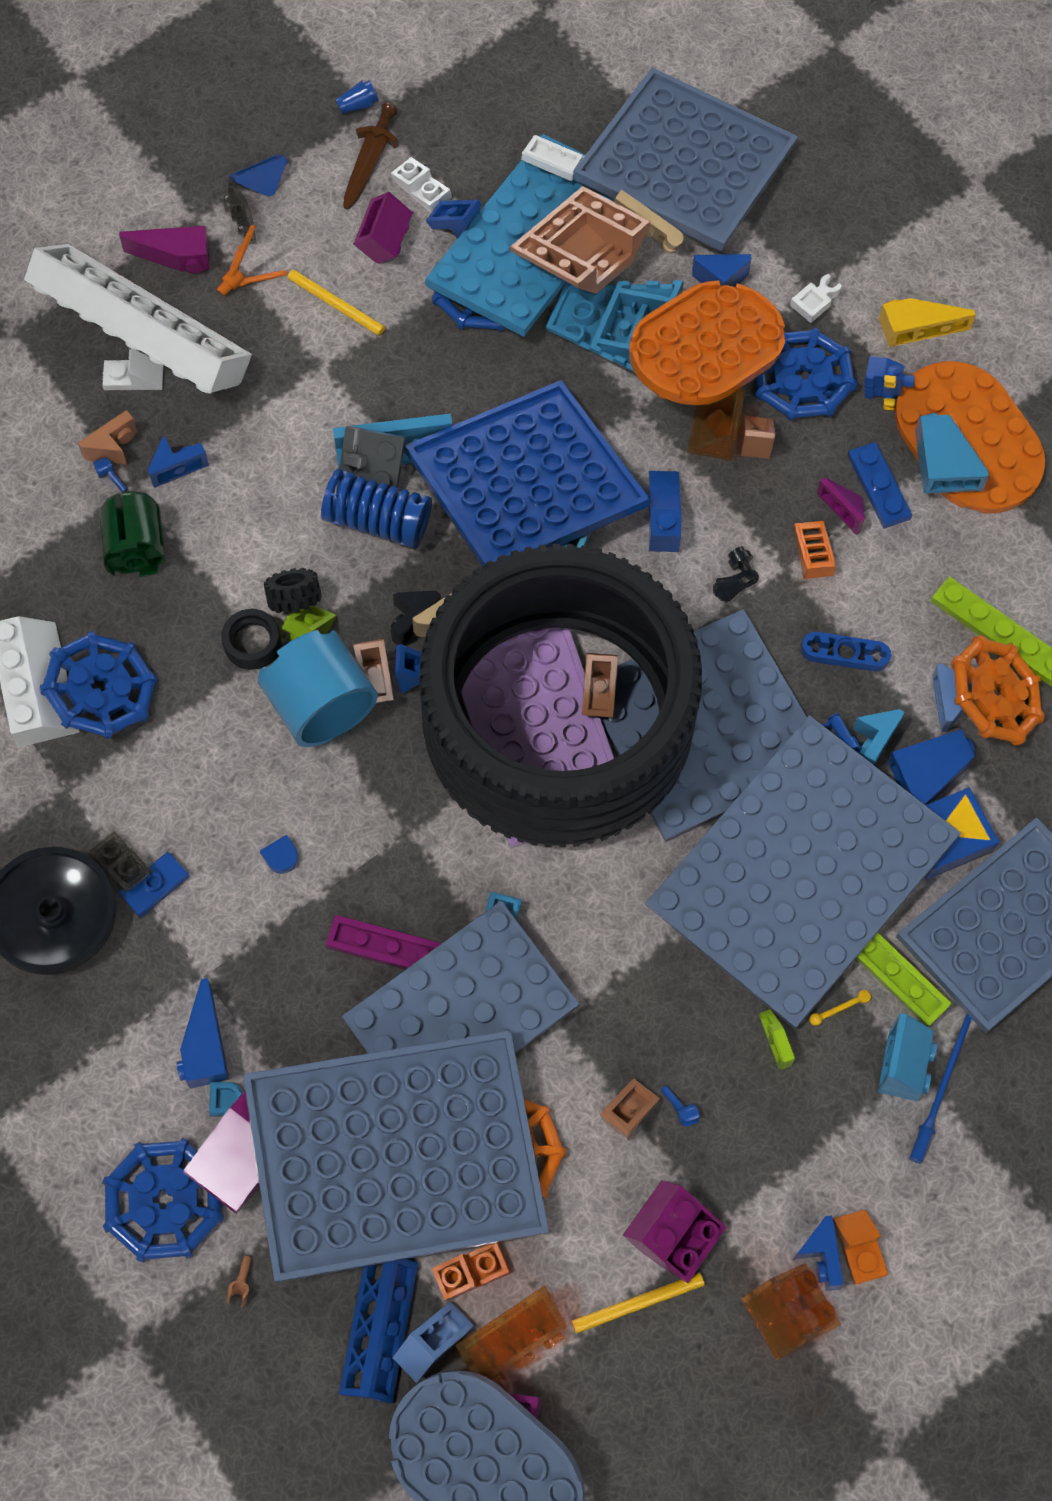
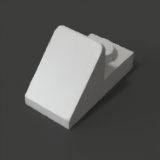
[103,349,164,390]

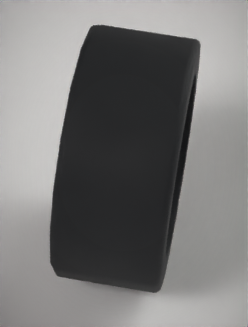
[221,608,282,670]

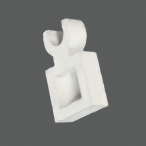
[790,274,842,323]

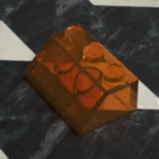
[455,1285,567,1385]

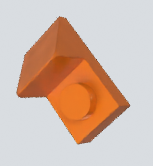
[833,1210,888,1286]

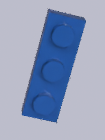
[847,442,912,529]

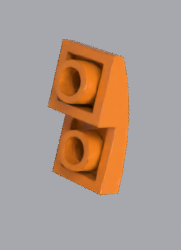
[431,1242,512,1301]

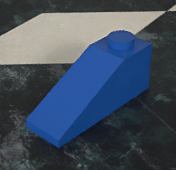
[649,471,681,552]
[177,978,229,1089]

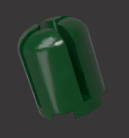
[99,491,166,577]

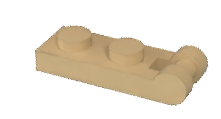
[613,189,684,253]

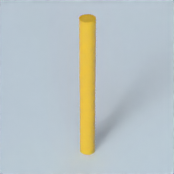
[287,269,385,336]
[571,1272,705,1334]

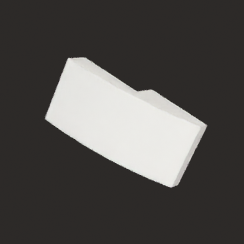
[391,157,452,213]

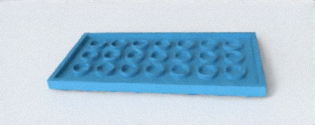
[425,134,614,337]

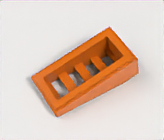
[794,521,836,579]

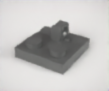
[337,426,406,489]

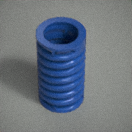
[321,469,432,549]

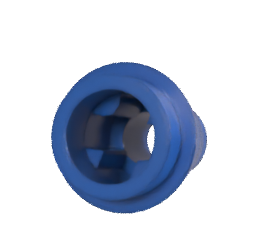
[336,80,379,115]

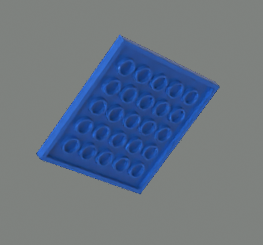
[405,380,650,567]

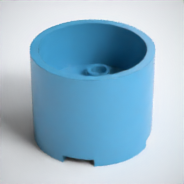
[258,630,378,747]

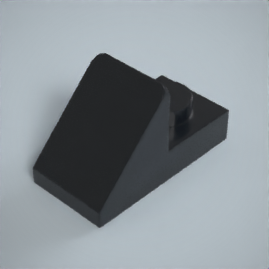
[390,590,441,645]

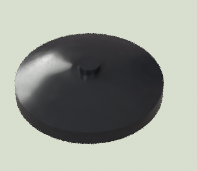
[0,847,116,975]

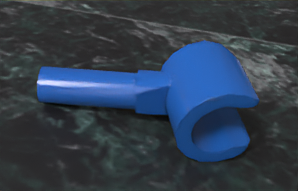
[93,458,128,492]
[661,1085,700,1126]

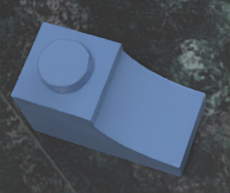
[392,1301,474,1383]

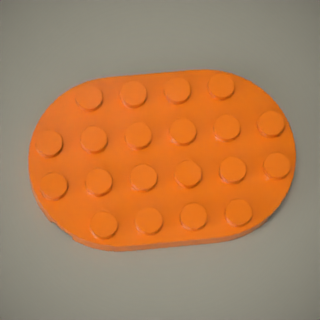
[629,281,785,405]
[895,361,1045,514]

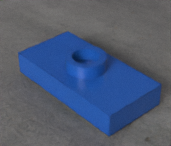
[118,851,190,918]

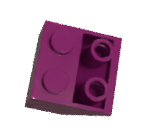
[622,1180,727,1283]

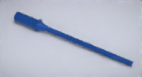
[909,1014,971,1164]

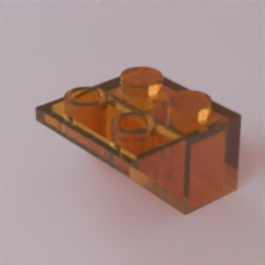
[741,1263,841,1360]

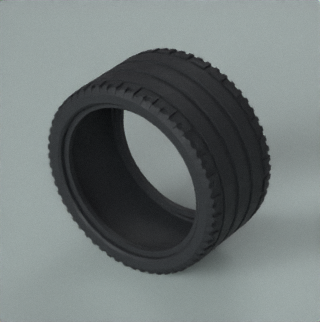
[419,544,702,848]

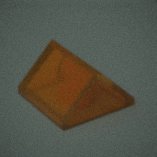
[687,388,746,461]

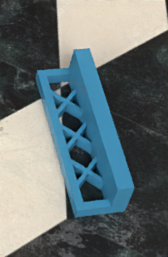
[333,414,452,469]

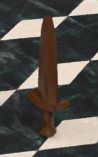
[343,102,399,210]

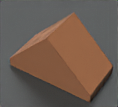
[741,416,775,459]

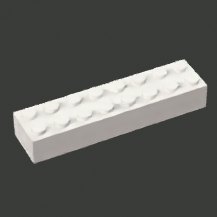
[24,244,252,393]

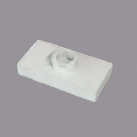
[521,135,584,181]

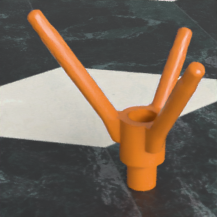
[216,225,287,297]

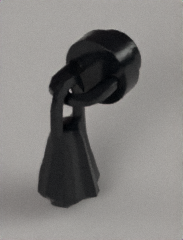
[713,546,759,602]

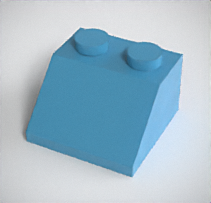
[878,1013,937,1102]

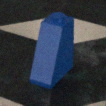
[888,729,975,805]

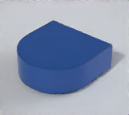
[260,835,298,874]

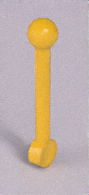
[809,990,871,1026]

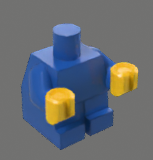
[865,356,915,411]

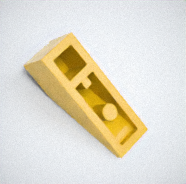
[879,298,976,347]

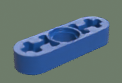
[801,632,891,671]

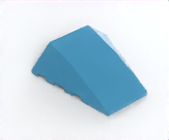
[546,280,684,371]

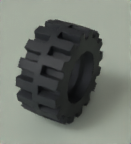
[264,568,322,614]

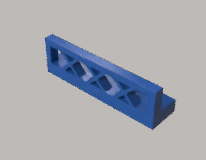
[339,1259,418,1404]

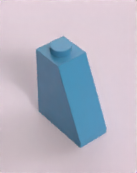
[915,413,989,493]

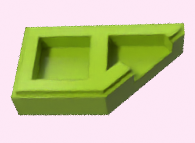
[759,1009,795,1070]

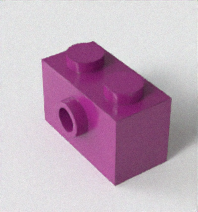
[353,192,413,264]

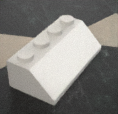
[0,616,80,748]

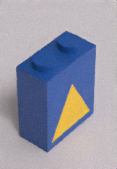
[925,787,999,880]

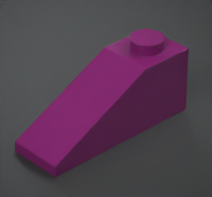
[119,226,210,273]

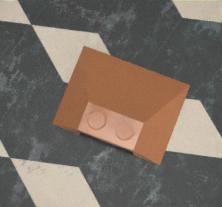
[510,186,650,294]

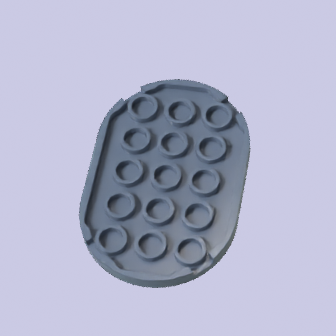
[389,1371,585,1501]

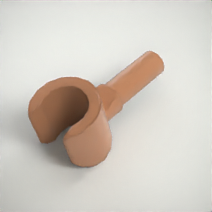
[226,1256,252,1307]

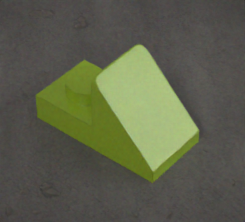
[282,605,337,641]

